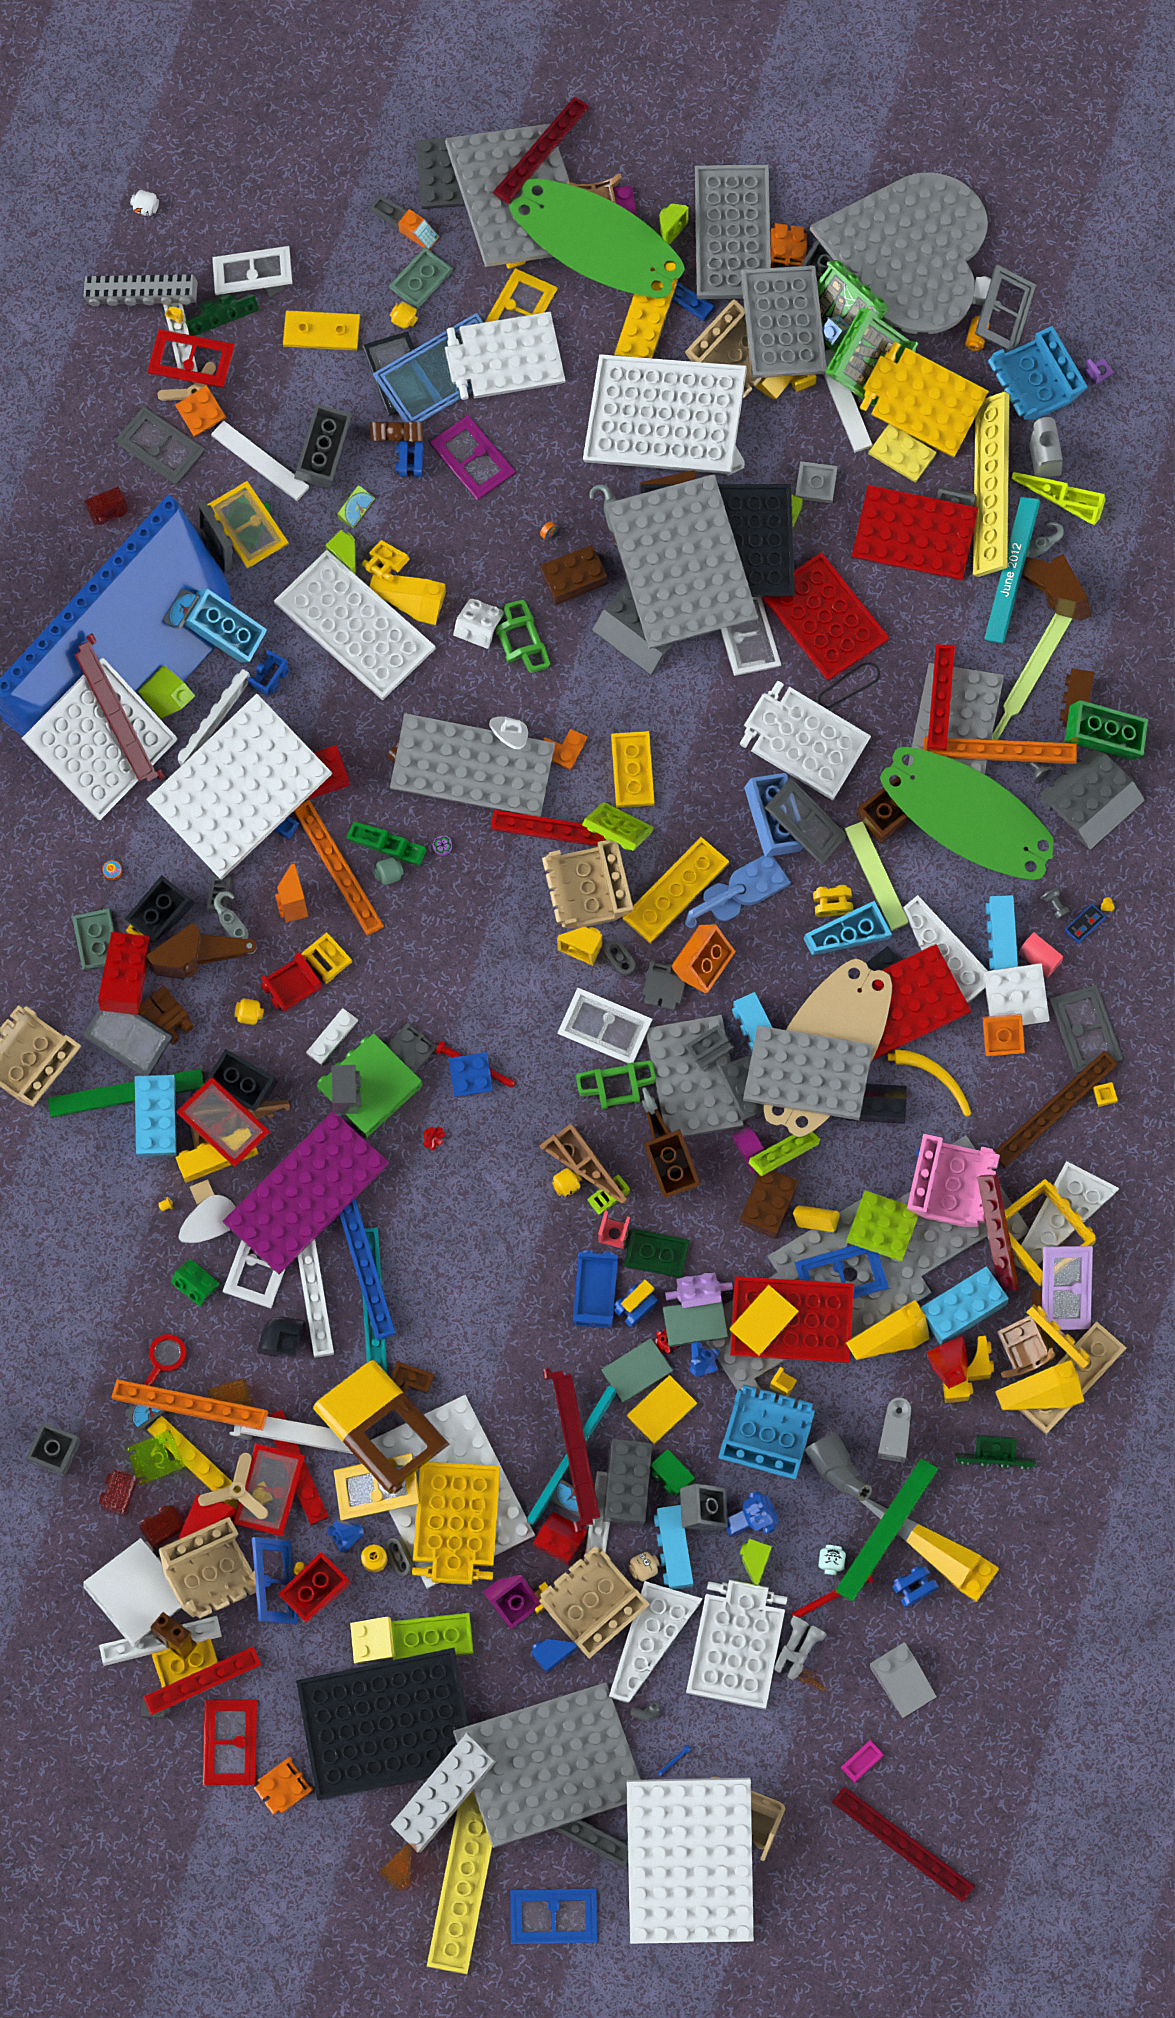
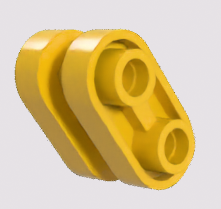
[813,885,854,917]

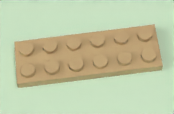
[1019,1322,1126,1435]

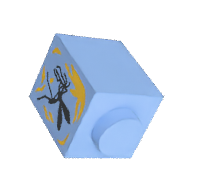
[822,316,850,345]

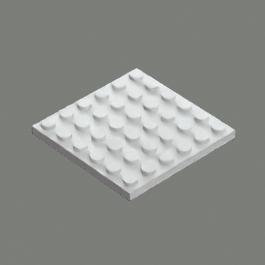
[22,657,178,820]

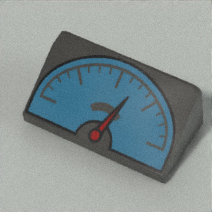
[163,589,199,629]
[125,1405,165,1431]
[551,1479,580,1517]

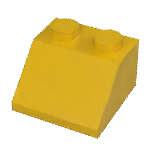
[557,927,603,966]

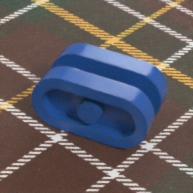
[396,441,423,477]
[614,1284,659,1328]
[892,1565,939,1608]

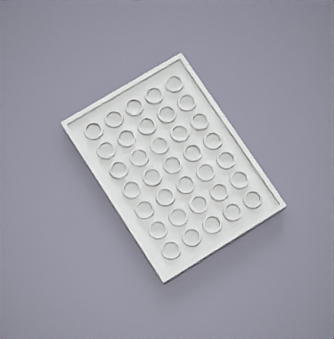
[583,355,747,474]
[146,694,333,880]
[370,1395,535,1589]
[627,1778,754,1944]

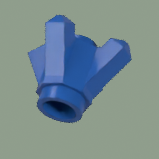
[690,1341,720,1377]
[327,1519,364,1553]

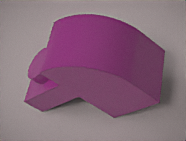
[731,1127,764,1174]

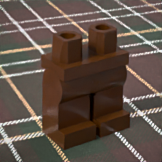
[139,985,194,1045]
[150,1612,197,1661]

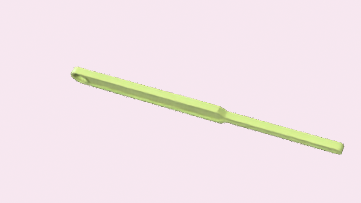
[992,613,1072,740]

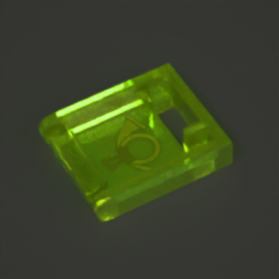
[126,1430,185,1486]

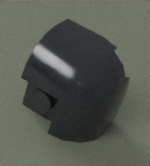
[257,1317,305,1358]

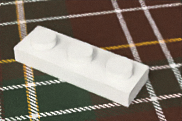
[306,1008,358,1065]

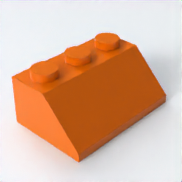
[275,863,308,923]
[671,924,736,993]

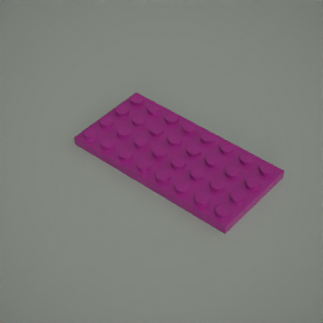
[223,1111,389,1275]

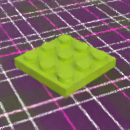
[582,802,654,851]
[846,1190,919,1261]

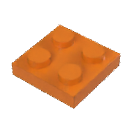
[175,385,227,437]
[982,1014,1025,1056]

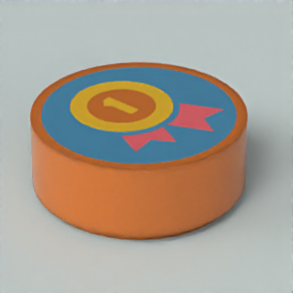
[540,521,558,540]
[102,860,122,880]

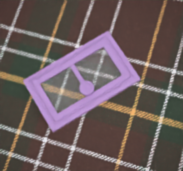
[1042,1246,1093,1330]

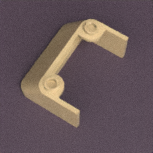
[711,1777,785,1861]

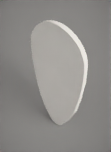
[489,717,528,749]
[179,1195,236,1243]

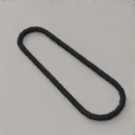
[818,662,880,708]

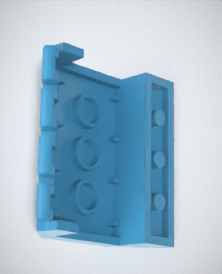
[988,326,1088,420]
[718,1384,815,1480]

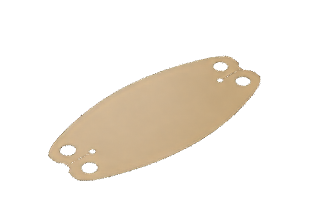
[764,959,892,1137]

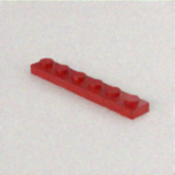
[927,644,955,751]
[491,810,606,847]
[267,1409,329,1526]
[143,1647,261,1715]

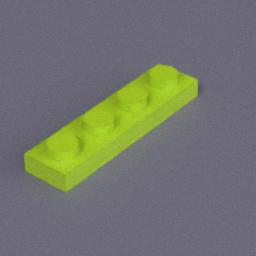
[749,1132,820,1176]

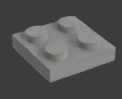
[795,461,838,503]

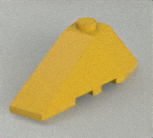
[369,573,446,626]
[846,1300,930,1360]
[995,1360,1084,1410]

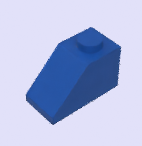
[531,1639,578,1673]

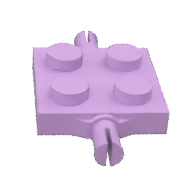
[665,1273,733,1308]

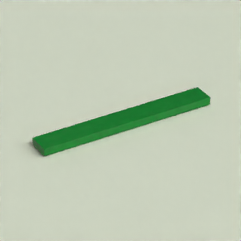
[47,1069,204,1118]
[835,1459,938,1602]

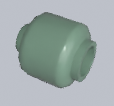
[373,858,403,885]

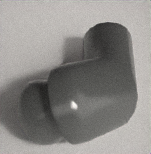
[630,1702,660,1722]

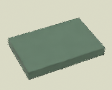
[389,247,453,309]
[72,908,115,971]
[663,1298,728,1347]
[601,1338,673,1403]

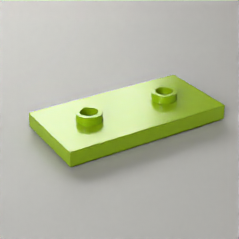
[391,1613,474,1660]

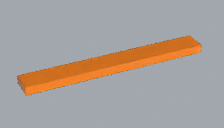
[923,737,1077,764]
[293,800,384,936]
[111,1379,269,1431]

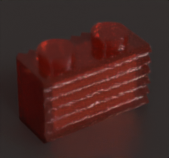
[84,486,129,525]
[99,1469,138,1517]
[138,1505,185,1549]

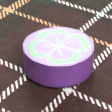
[433,836,452,856]

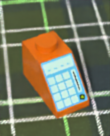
[398,209,440,250]

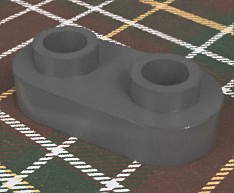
[605,940,635,976]
[386,1537,414,1576]

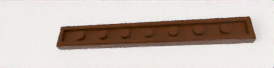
[994,1050,1118,1168]

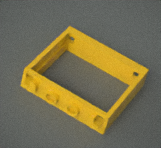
[1005,1179,1096,1286]

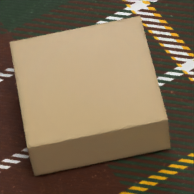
[190,1179,214,1206]

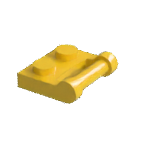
[302,932,352,984]

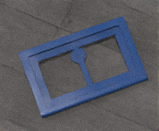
[794,1245,889,1299]
[252,1537,298,1625]

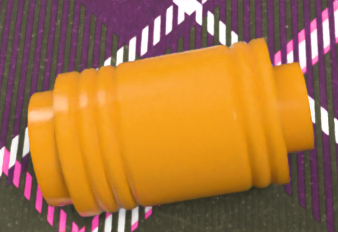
[965,316,989,351]

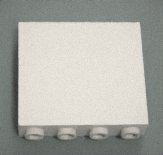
[84,1538,182,1648]

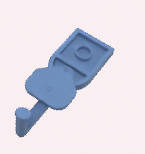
[685,855,791,928]

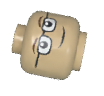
[628,1552,660,1582]

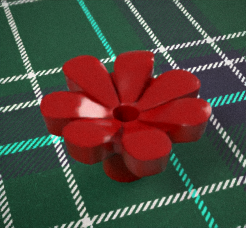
[423,1126,445,1151]
[653,1329,678,1354]

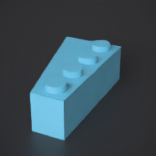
[804,901,892,956]

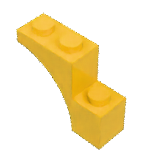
[943,1336,994,1403]

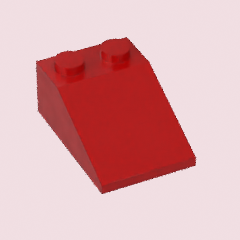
[278,1552,351,1623]

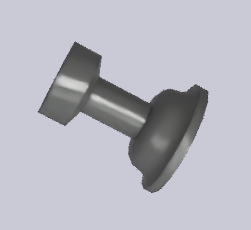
[1023,762,1053,784]
[1040,886,1070,919]

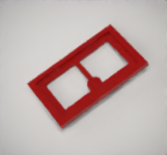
[147,329,235,388]

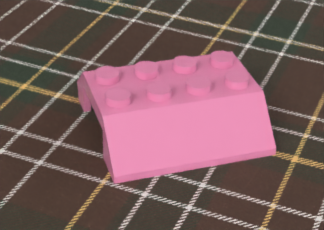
[907,1134,1000,1227]

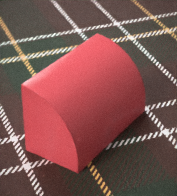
[1018,932,1064,978]

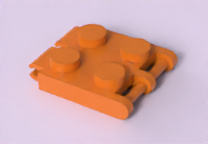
[770,223,807,266]
[254,1757,314,1815]

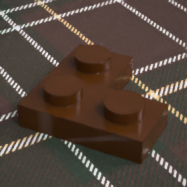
[391,1361,434,1394]

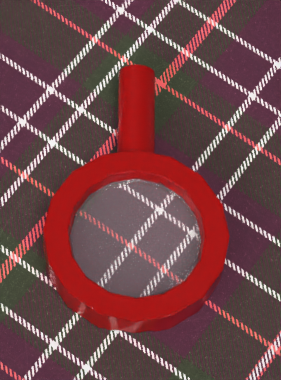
[144,1334,186,1386]

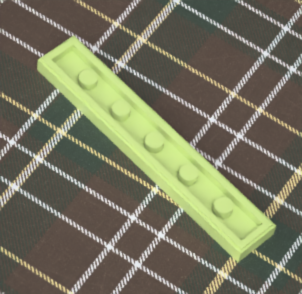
[845,821,909,931]

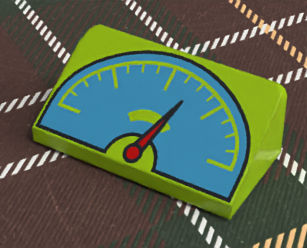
[337,485,375,528]

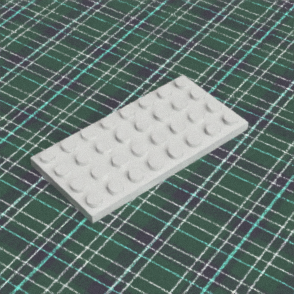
[274,550,435,700]

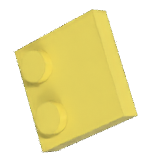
[350,1617,395,1664]

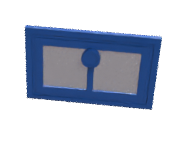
[510,1889,597,1944]

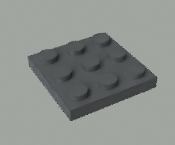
[198,500,233,572]

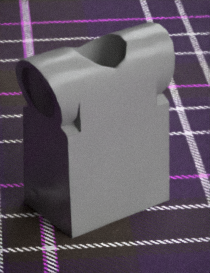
[1029,417,1063,478]
[877,1398,911,1463]

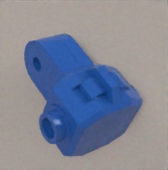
[726,1491,779,1537]

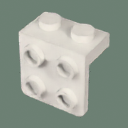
[453,599,504,649]

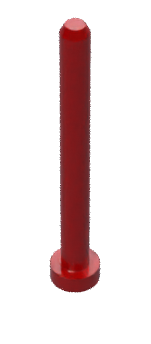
[435,1040,515,1087]
[791,1575,873,1618]

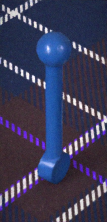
[657,1745,691,1777]

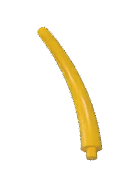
[887,1049,971,1117]

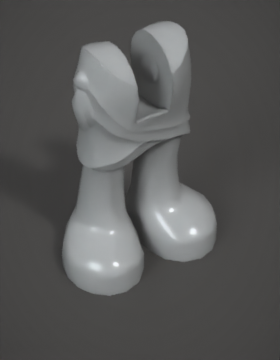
[774,1616,827,1680]

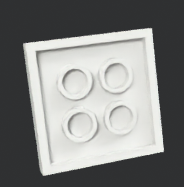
[983,963,1050,1025]

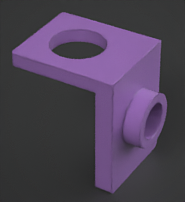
[1085,359,1114,384]

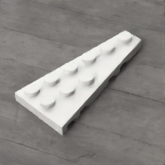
[903,895,988,1003]
[1014,1161,1119,1271]
[609,1581,703,1703]

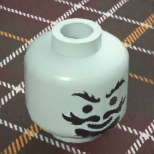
[818,1545,846,1575]

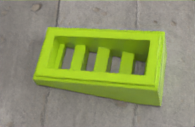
[587,1174,630,1215]

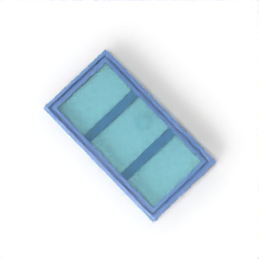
[373,313,483,422]

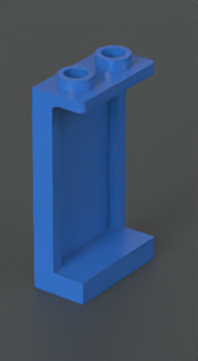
[572,1250,618,1328]

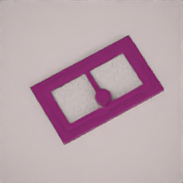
[429,415,516,500]

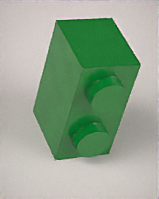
[650,1449,695,1497]

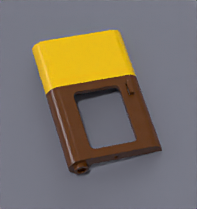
[313,1360,450,1494]

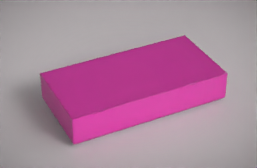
[841,1740,884,1783]

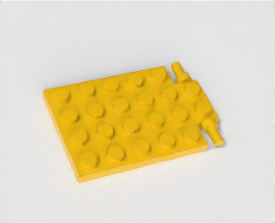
[860,342,989,458]
[412,1462,500,1585]

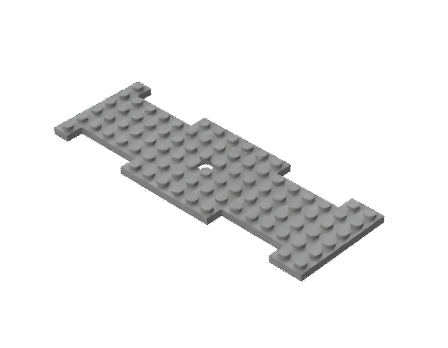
[706,1135,1030,1395]

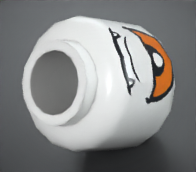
[130,190,159,216]

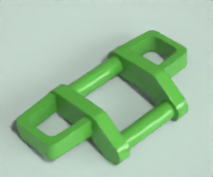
[494,600,550,673]
[576,1061,656,1110]

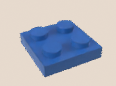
[448,1052,493,1097]

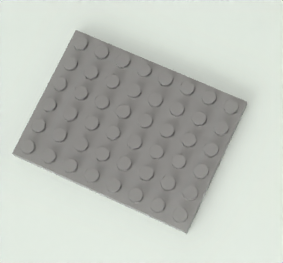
[445,124,569,267]
[605,474,758,649]
[453,1683,640,1848]

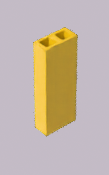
[621,1280,654,1313]

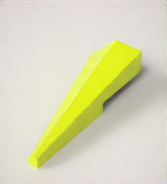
[1012,472,1105,525]

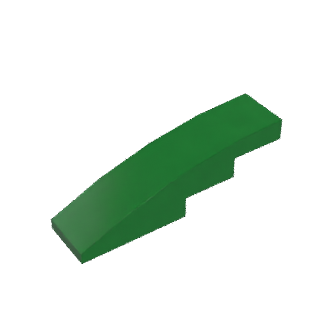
[346,821,427,866]

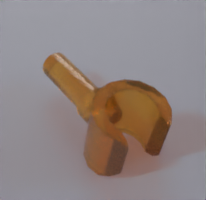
[799,1670,826,1692]

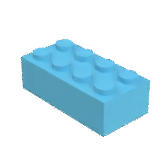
[184,589,267,663]
[135,1075,177,1157]
[921,1266,1009,1345]

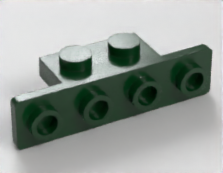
[185,293,259,336]
[955,1435,1036,1469]

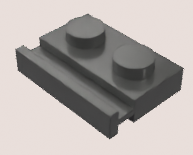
[685,1025,733,1070]

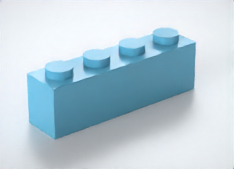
[986,896,1018,970]
[732,992,772,1051]
[654,1505,693,1590]

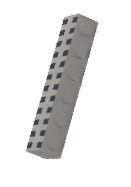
[83,274,198,306]

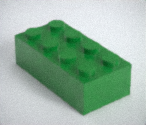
[1065,700,1148,760]

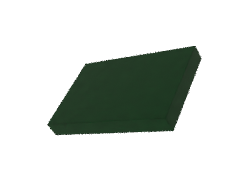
[624,1229,690,1278]

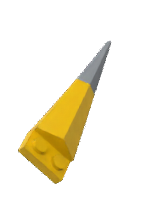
[859,1499,999,1602]

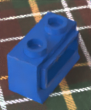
[248,650,289,697]

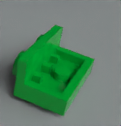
[171,1259,220,1306]

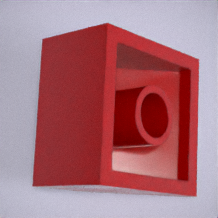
[533,1512,588,1566]

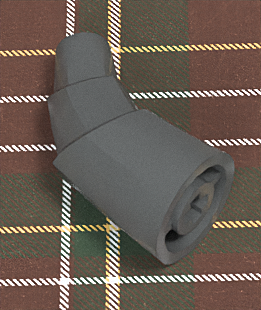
[804,1431,872,1501]

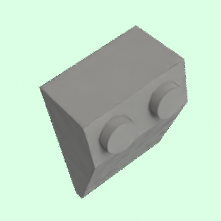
[870,1642,936,1718]

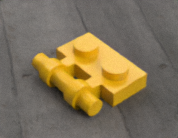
[362,540,410,582]

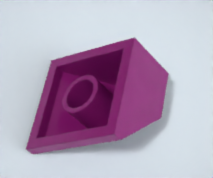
[483,1575,541,1629]

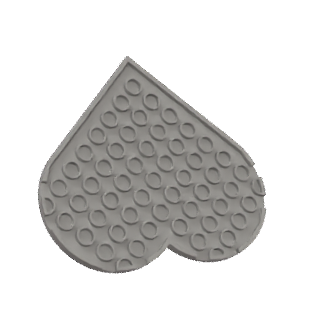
[810,173,988,334]

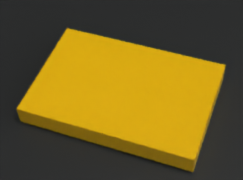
[729,1285,799,1356]
[627,1375,697,1445]
[152,1639,218,1688]

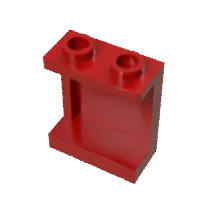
[260,952,322,1012]

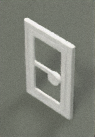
[223,1240,286,1309]

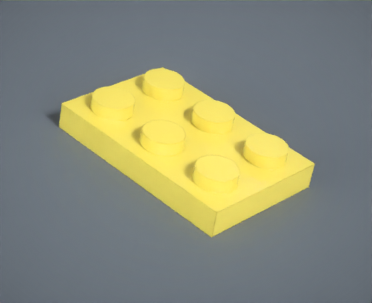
[869,424,936,483]

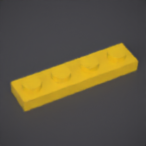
[1027,1305,1090,1369]

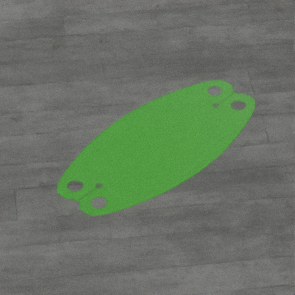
[510,179,685,298]
[880,747,1053,880]

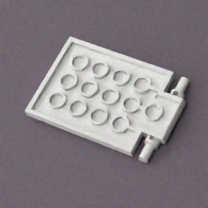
[445,312,565,400]
[740,681,871,801]
[686,1580,788,1710]

